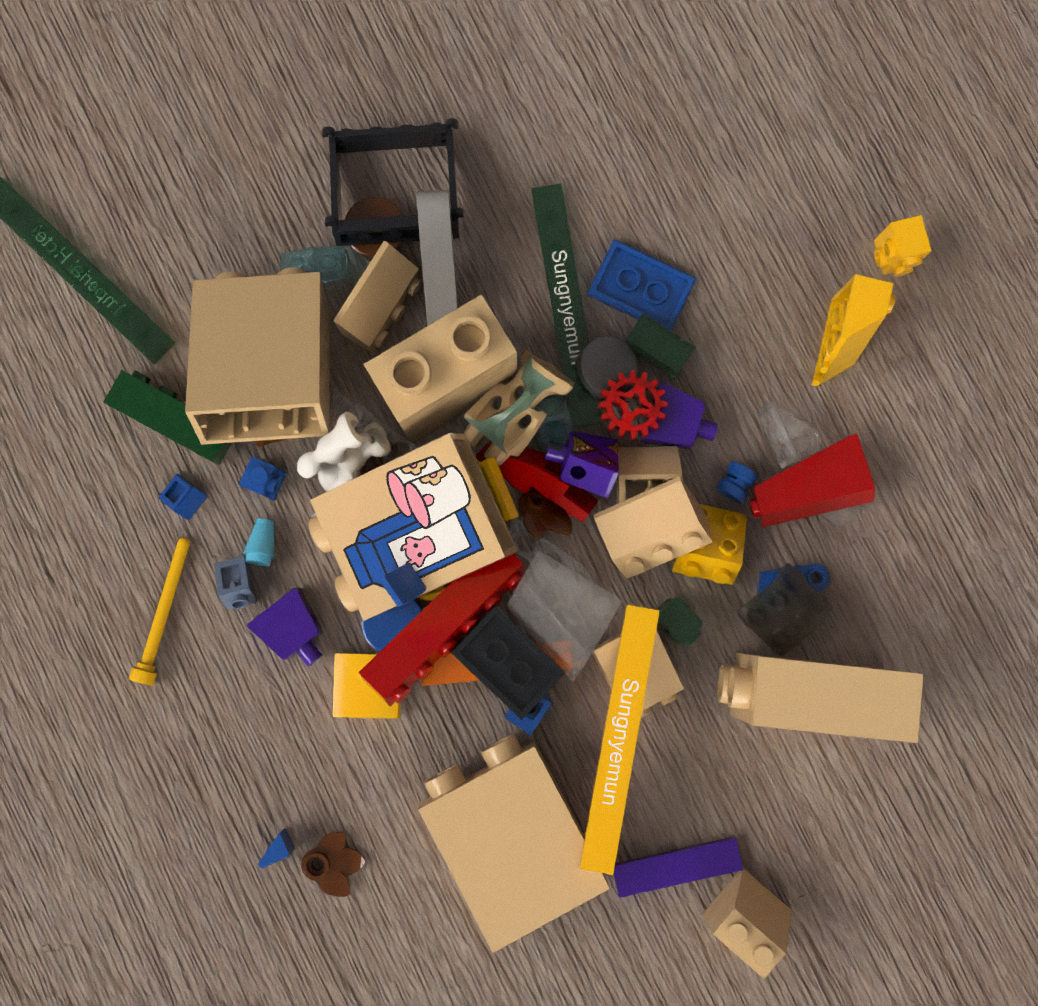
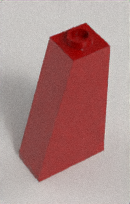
[749,434,875,528]

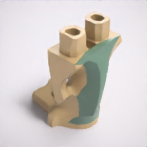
[464,349,575,466]

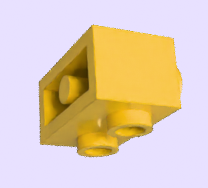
[874,215,932,277]

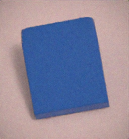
[158,473,207,520]
[380,563,426,607]
[258,828,295,869]

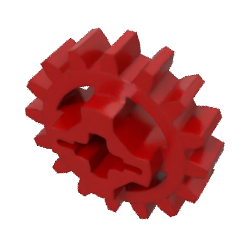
[598,370,668,440]

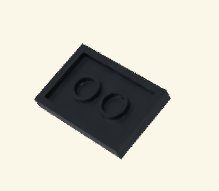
[451,606,566,720]

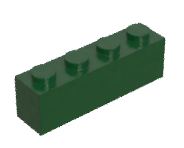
[103,370,232,465]

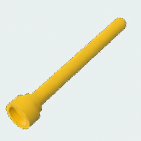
[129,537,190,686]

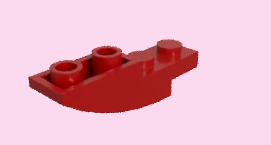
[476,441,599,523]

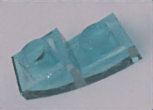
[281,247,347,283]

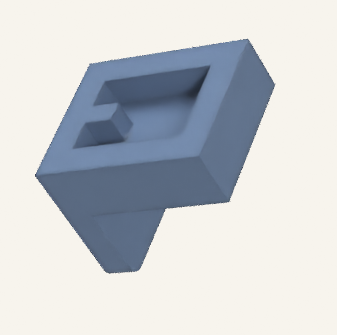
[214,556,257,609]

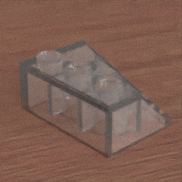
[506,551,623,682]

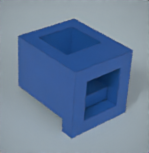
[239,456,287,501]
[504,692,552,735]

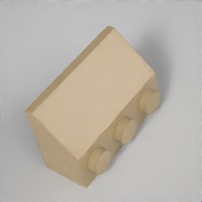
[333,241,422,353]
[594,476,713,579]

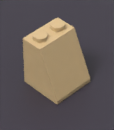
[590,630,684,718]
[701,868,792,979]

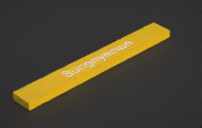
[580,605,660,875]

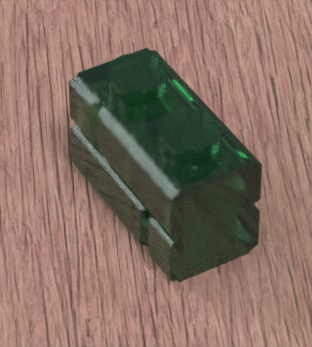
[625,313,696,379]
[655,596,703,646]

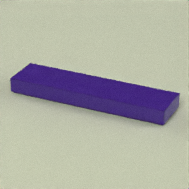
[613,836,743,898]

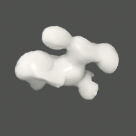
[297,412,391,491]

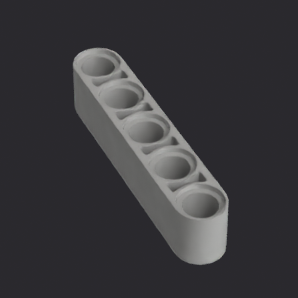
[416,190,458,326]

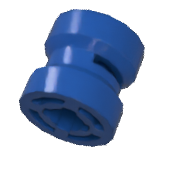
[715,461,758,504]

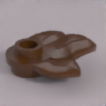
[518,491,572,540]
[301,832,366,897]

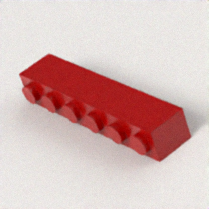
[358,554,525,707]

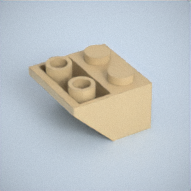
[616,446,683,504]

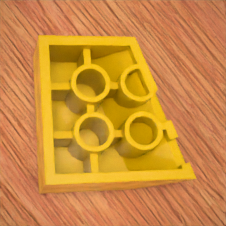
[811,274,895,387]

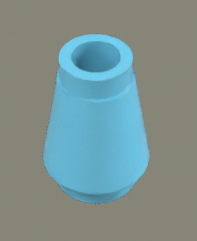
[243,518,275,566]

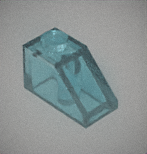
[534,394,572,453]

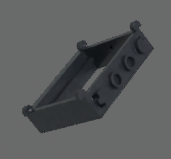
[322,118,464,246]

